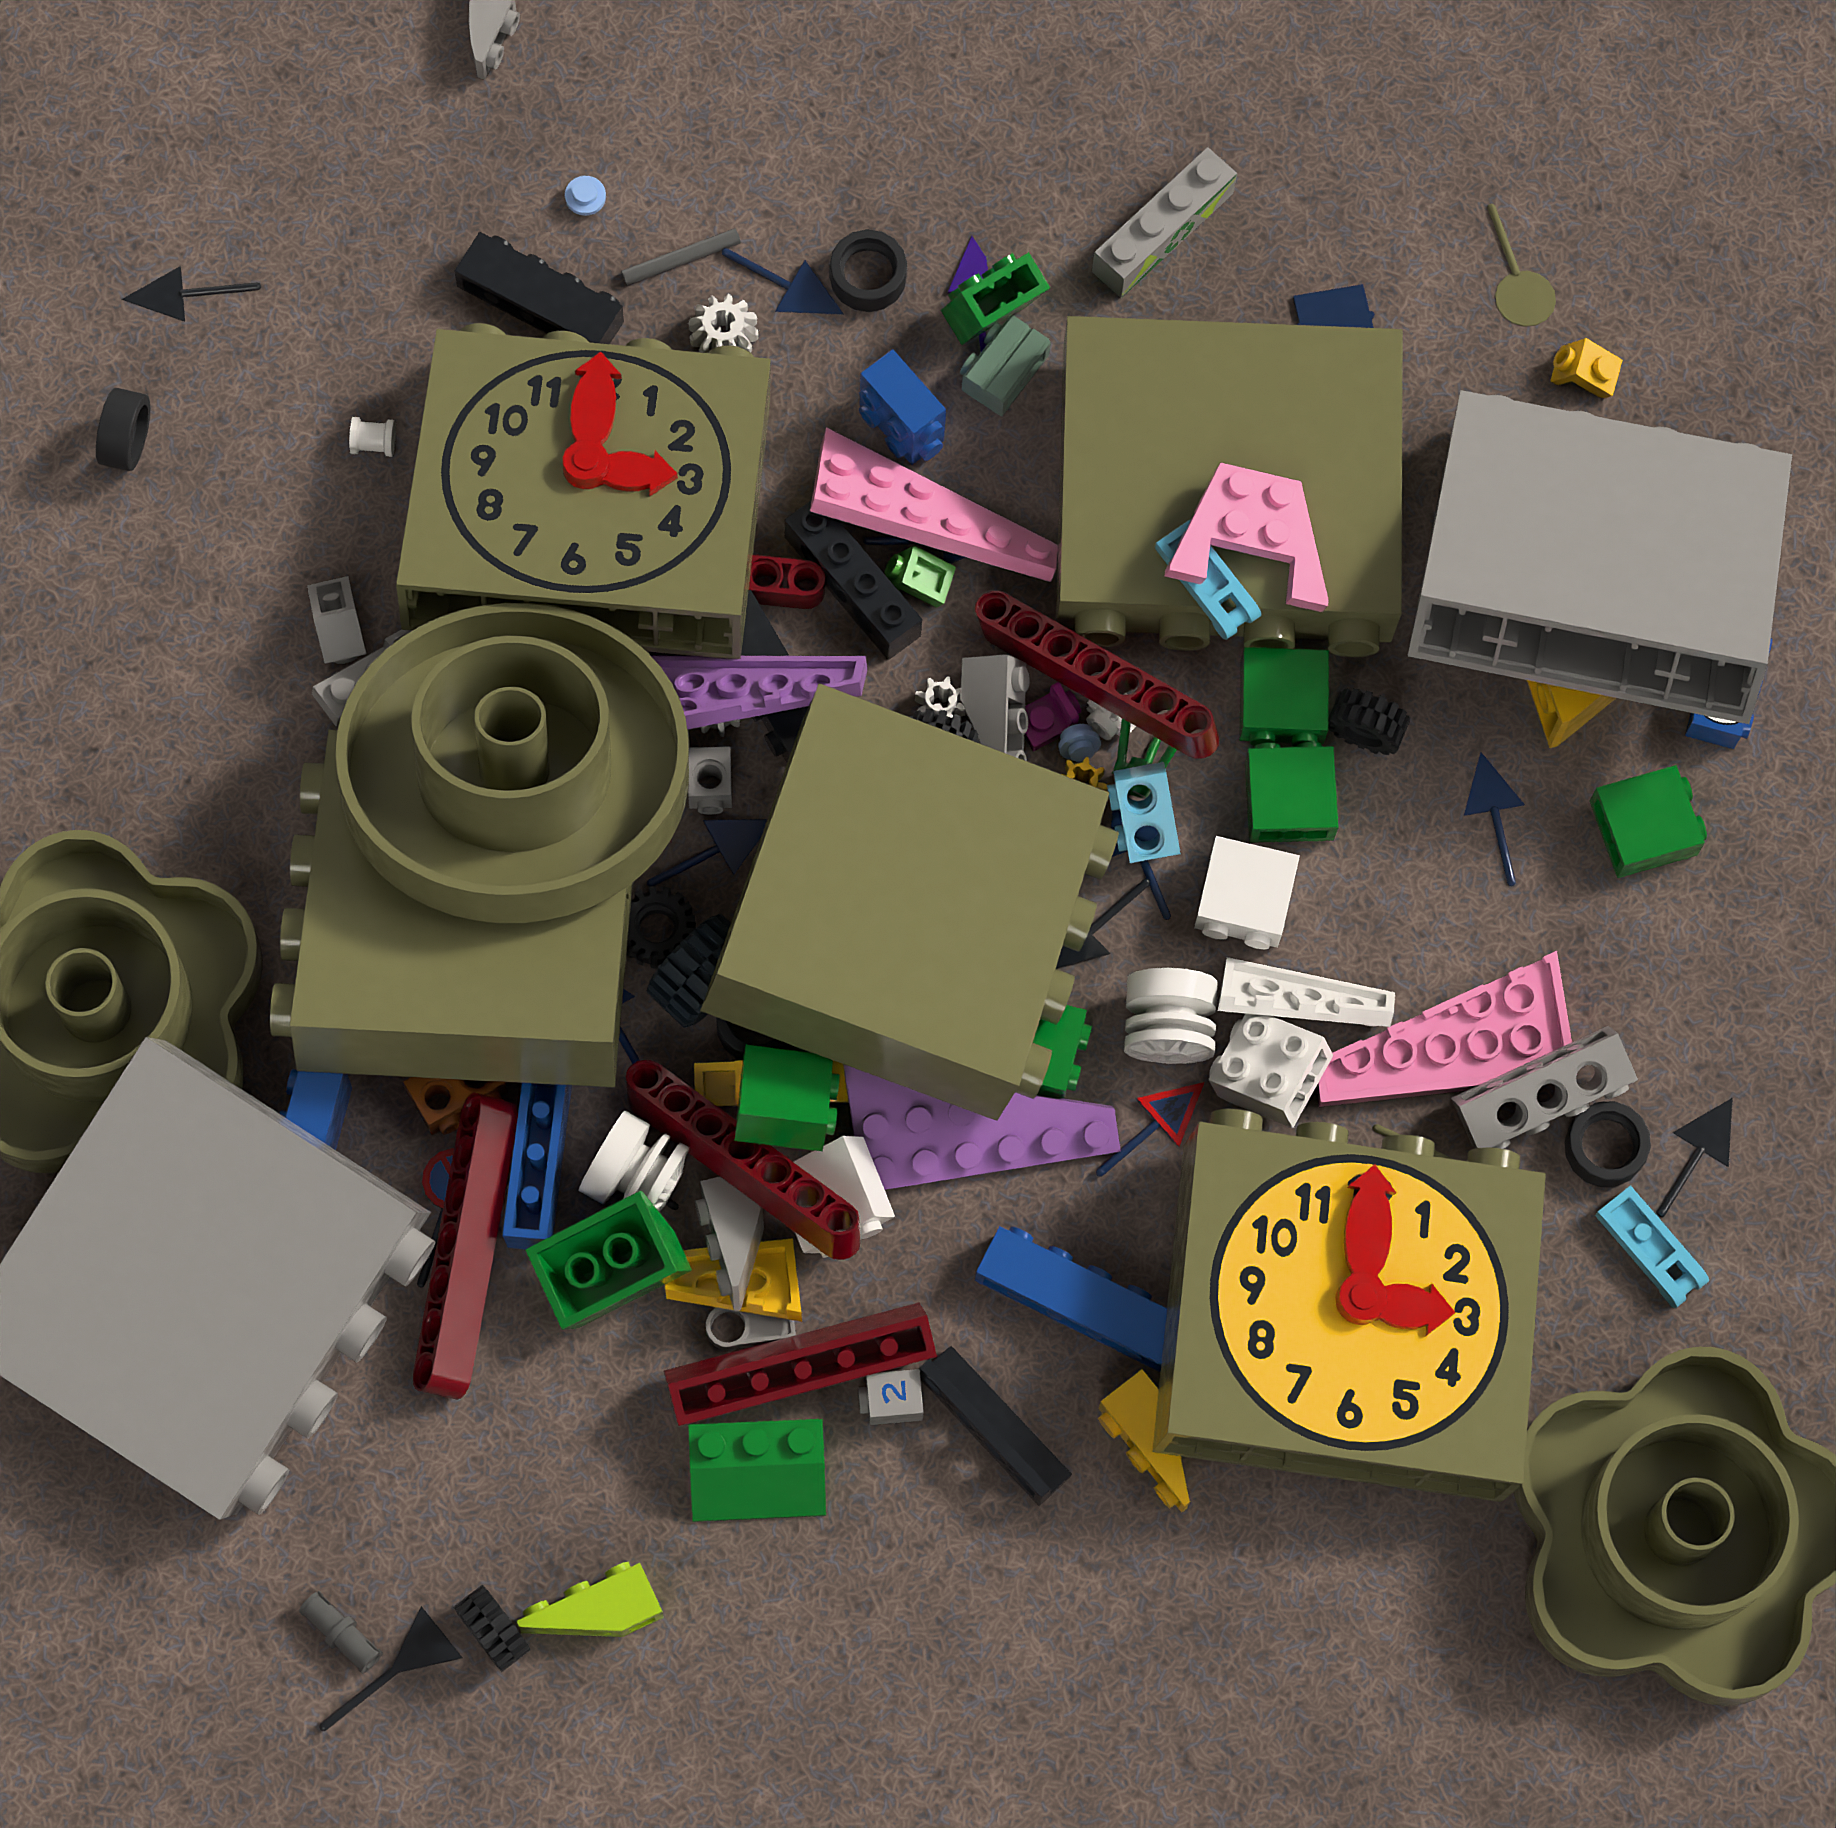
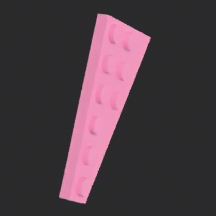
[810,427,1058,582]
[1316,951,1572,1107]

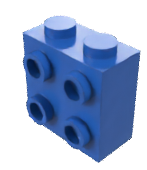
[859,349,946,465]
[280,1069,352,1150]

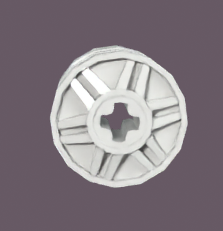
[1124,968,1217,1064]
[578,1111,690,1211]

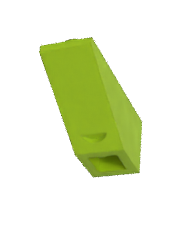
[517,1562,664,1637]

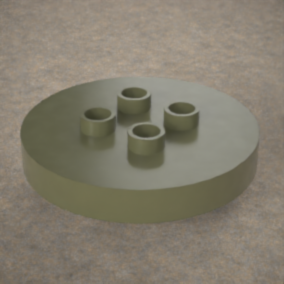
[335,603,689,923]

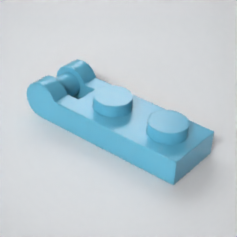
[1155,520,1261,640]
[1595,1185,1709,1308]

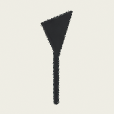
[319,1606,463,1731]

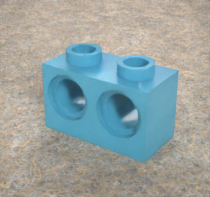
[1107,762,1181,863]

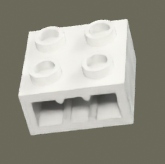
[1194,836,1300,949]
[1209,1014,1333,1128]
[776,1136,895,1258]

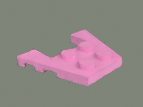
[1164,463,1328,612]

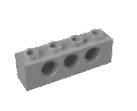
[1451,1026,1638,1149]

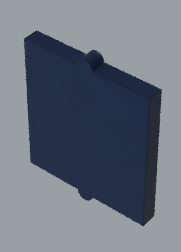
[1293,284,1375,328]

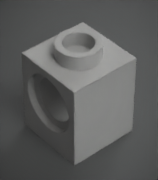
[688,747,732,815]

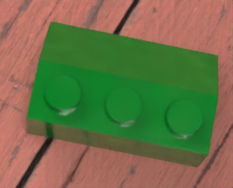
[525,1191,692,1330]
[688,1419,826,1522]

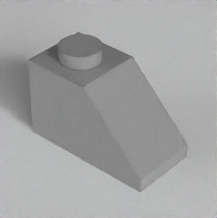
[307,576,366,664]

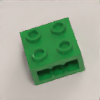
[940,252,1050,345]
[1239,647,1329,747]
[1245,742,1339,843]
[1589,765,1707,878]
[1033,1005,1092,1099]
[735,1045,840,1152]

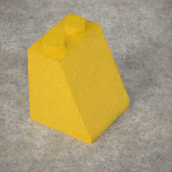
[1527,680,1616,748]

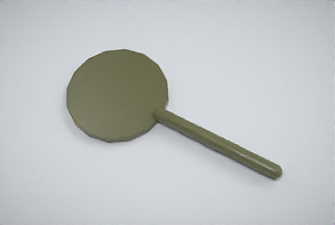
[1487,204,1556,327]

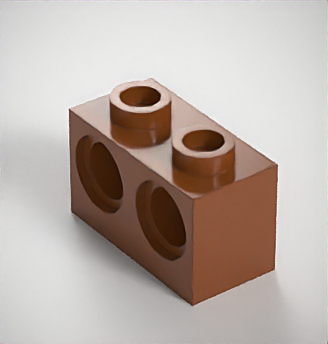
[403,1077,508,1135]

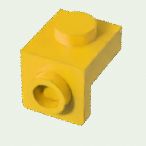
[1551,338,1623,398]

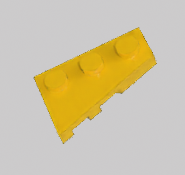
[665,1238,802,1322]

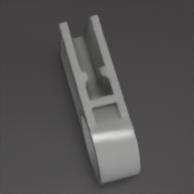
[706,1307,796,1351]

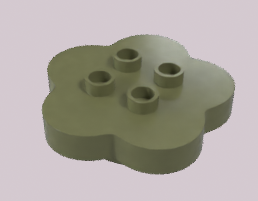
[0,830,263,1173]
[1513,1346,1836,1706]

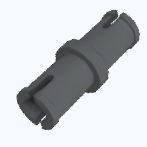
[299,1591,383,1674]

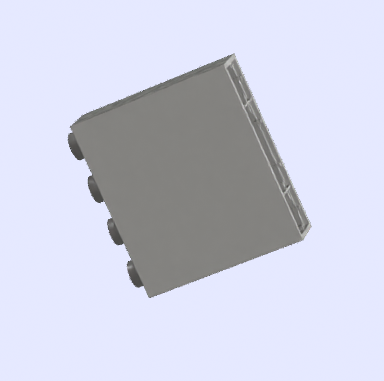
[1408,390,1792,724]
[0,1037,435,1520]

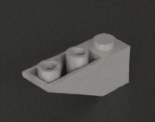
[961,655,1030,761]
[695,1177,764,1312]

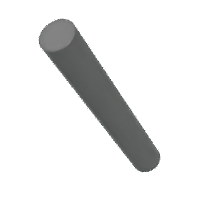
[621,228,741,286]

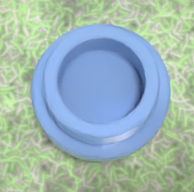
[565,176,606,216]
[1058,724,1101,762]

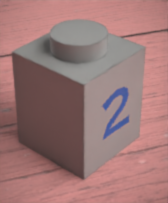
[858,1369,923,1425]

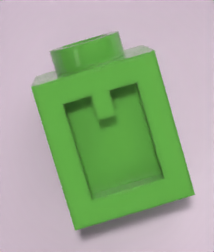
[884,546,956,608]

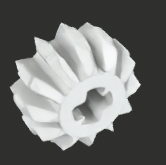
[689,293,758,353]

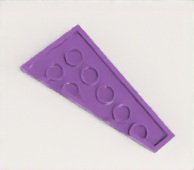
[651,656,867,729]
[843,1064,1121,1190]

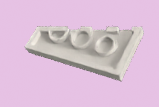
[1218,957,1395,1027]

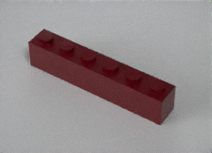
[663,1302,937,1426]

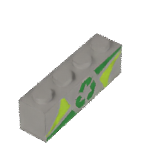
[1092,147,1237,298]

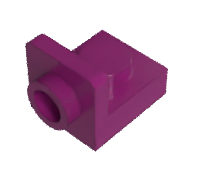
[1024,682,1081,752]

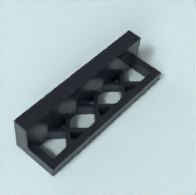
[919,1346,1072,1506]

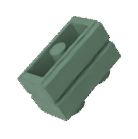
[960,315,1051,417]

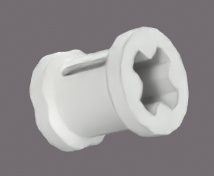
[349,417,396,457]

